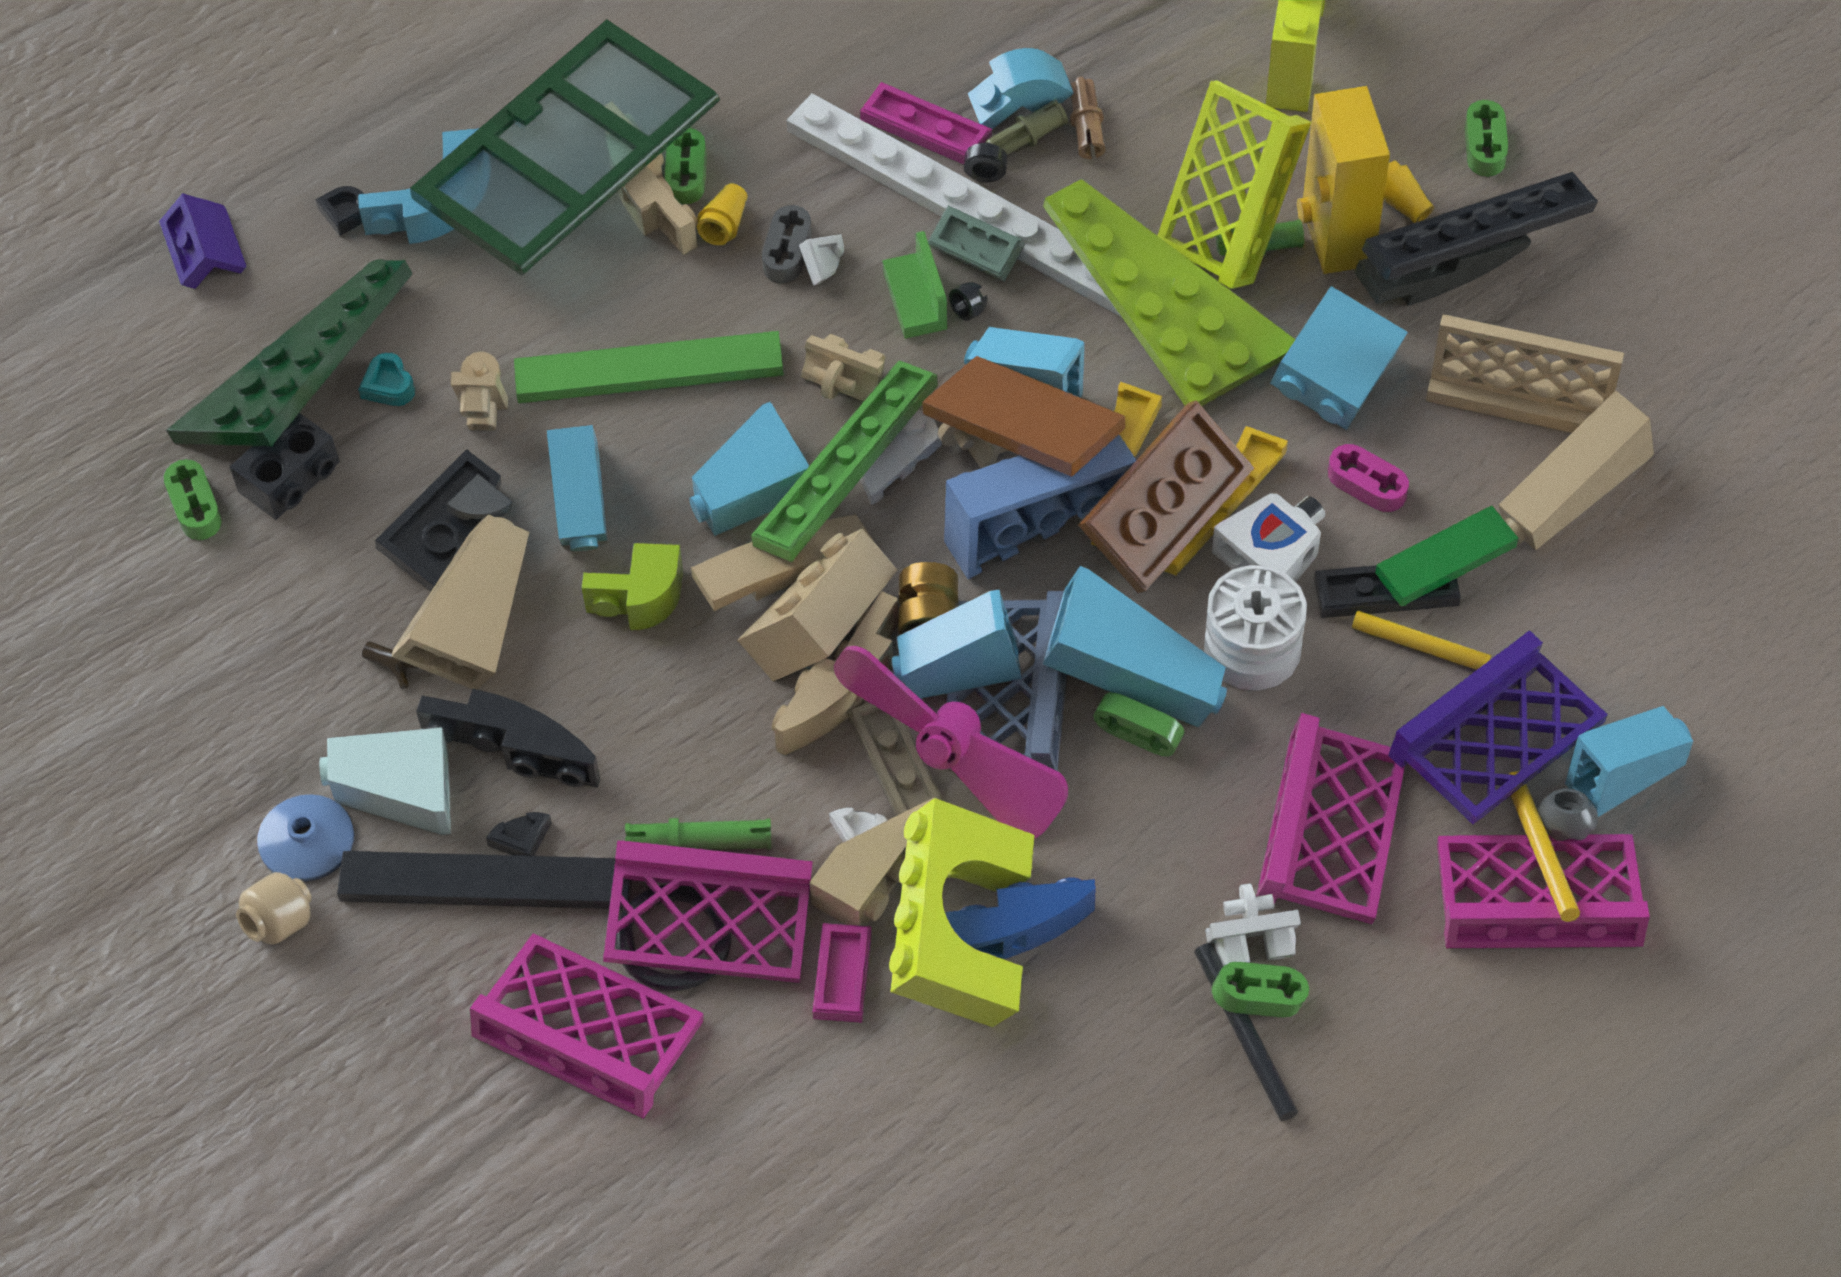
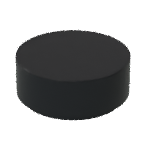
[964,143,1008,182]

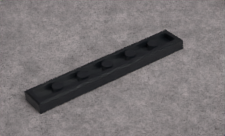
[1362,171,1598,281]
[337,851,632,909]

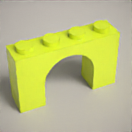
[1266,0,1326,112]
[889,798,1035,1027]

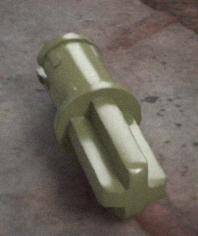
[985,99,1068,155]

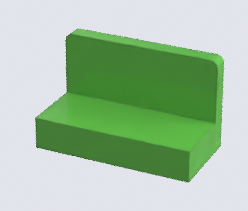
[882,231,947,339]

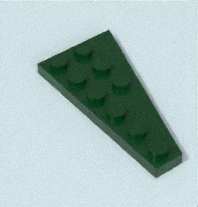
[166,259,413,446]

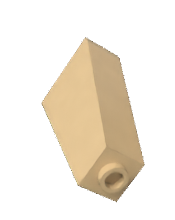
[1499,391,1654,550]
[391,515,529,689]

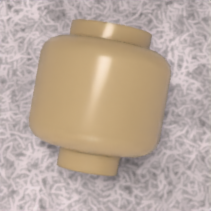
[236,872,311,945]

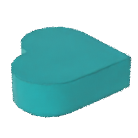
[358,352,416,406]

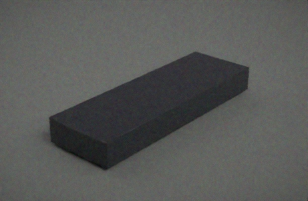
[1314,565,1461,618]

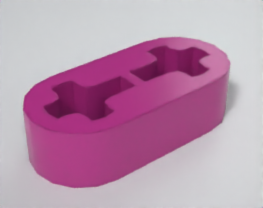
[1328,444,1409,512]

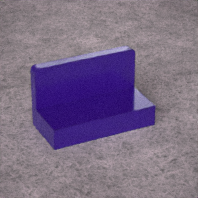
[159,193,247,289]

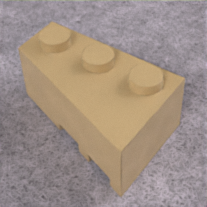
[737,528,897,681]

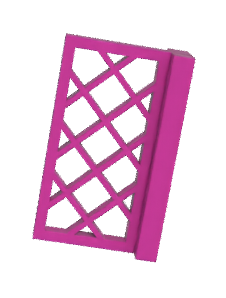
[1256,713,1405,924]
[1437,834,1650,948]
[603,840,813,983]
[470,933,704,1119]

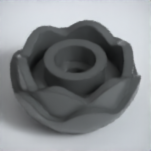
[1537,788,1598,841]

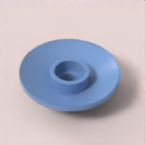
[257,795,354,882]

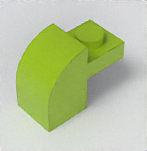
[582,543,683,630]

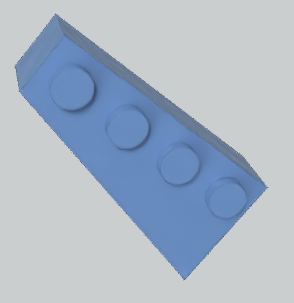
[944,435,1136,579]

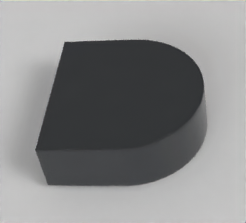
[315,186,364,236]

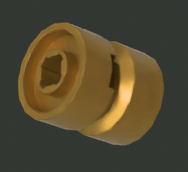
[898,562,958,636]

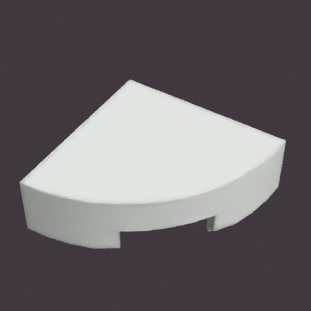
[799,234,844,286]
[829,808,887,842]

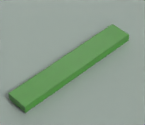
[514,331,784,403]
[751,360,938,562]

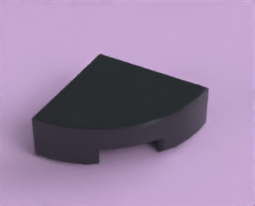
[486,812,552,856]

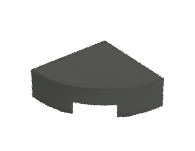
[447,474,512,520]

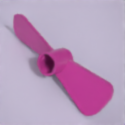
[834,646,1068,839]

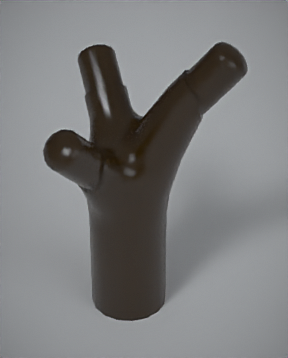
[362,641,418,689]

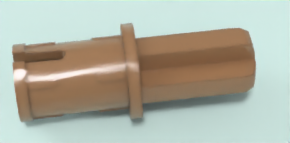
[1070,76,1106,159]

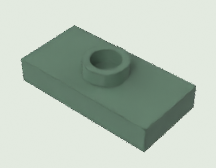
[928,205,1025,282]

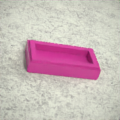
[812,923,872,1023]

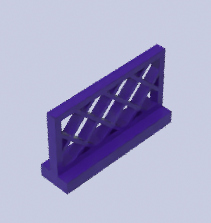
[1388,630,1608,825]

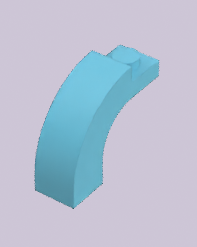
[358,128,491,244]

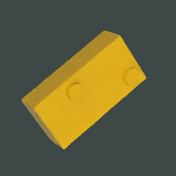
[1297,86,1390,274]

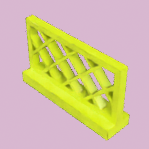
[1157,80,1312,289]

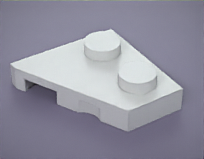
[841,406,942,505]

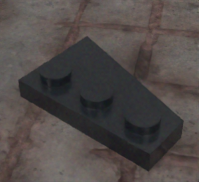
[375,449,501,591]

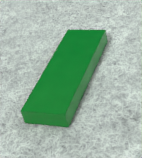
[1375,505,1519,607]

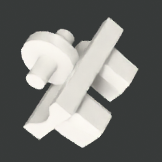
[1205,883,1301,966]

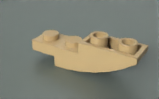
[605,104,698,255]
[772,591,899,755]

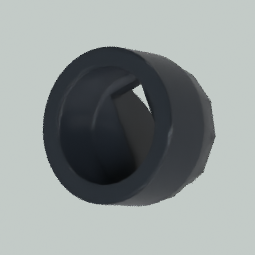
[949,282,988,321]

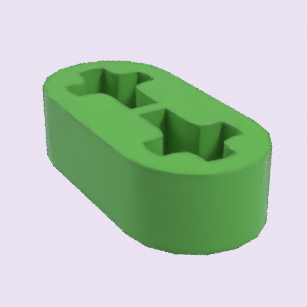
[1464,100,1508,177]
[665,128,707,205]
[163,459,222,540]
[1093,692,1185,757]
[1212,962,1309,1018]

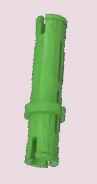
[625,818,771,850]

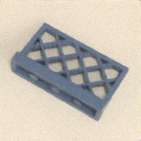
[947,591,1067,771]

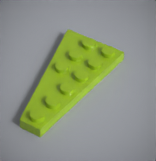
[1043,179,1295,406]

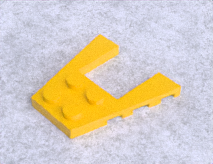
[1091,381,1288,575]

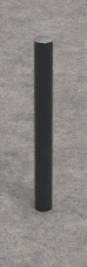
[1194,943,1298,1121]

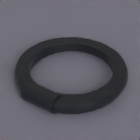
[615,885,732,991]

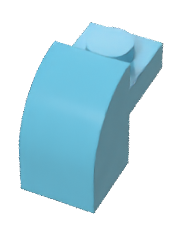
[968,48,1074,129]

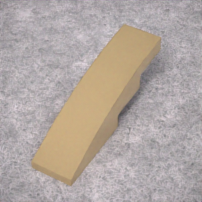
[691,514,876,611]

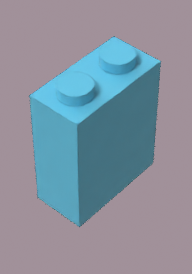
[1270,286,1408,430]

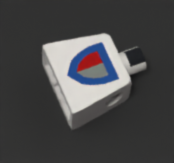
[1212,493,1325,582]

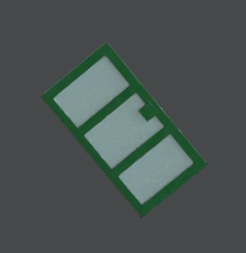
[410,19,720,276]

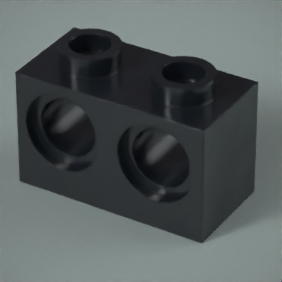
[230,412,340,520]

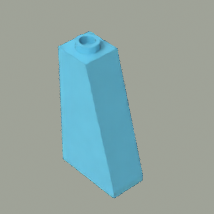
[1043,566,1227,727]

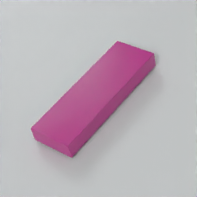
[860,82,992,164]

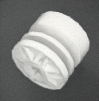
[1204,565,1307,691]

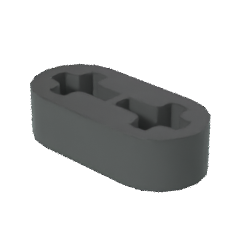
[762,205,812,283]

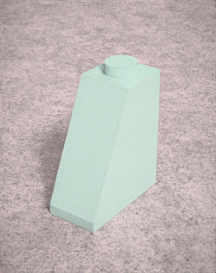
[319,727,451,835]

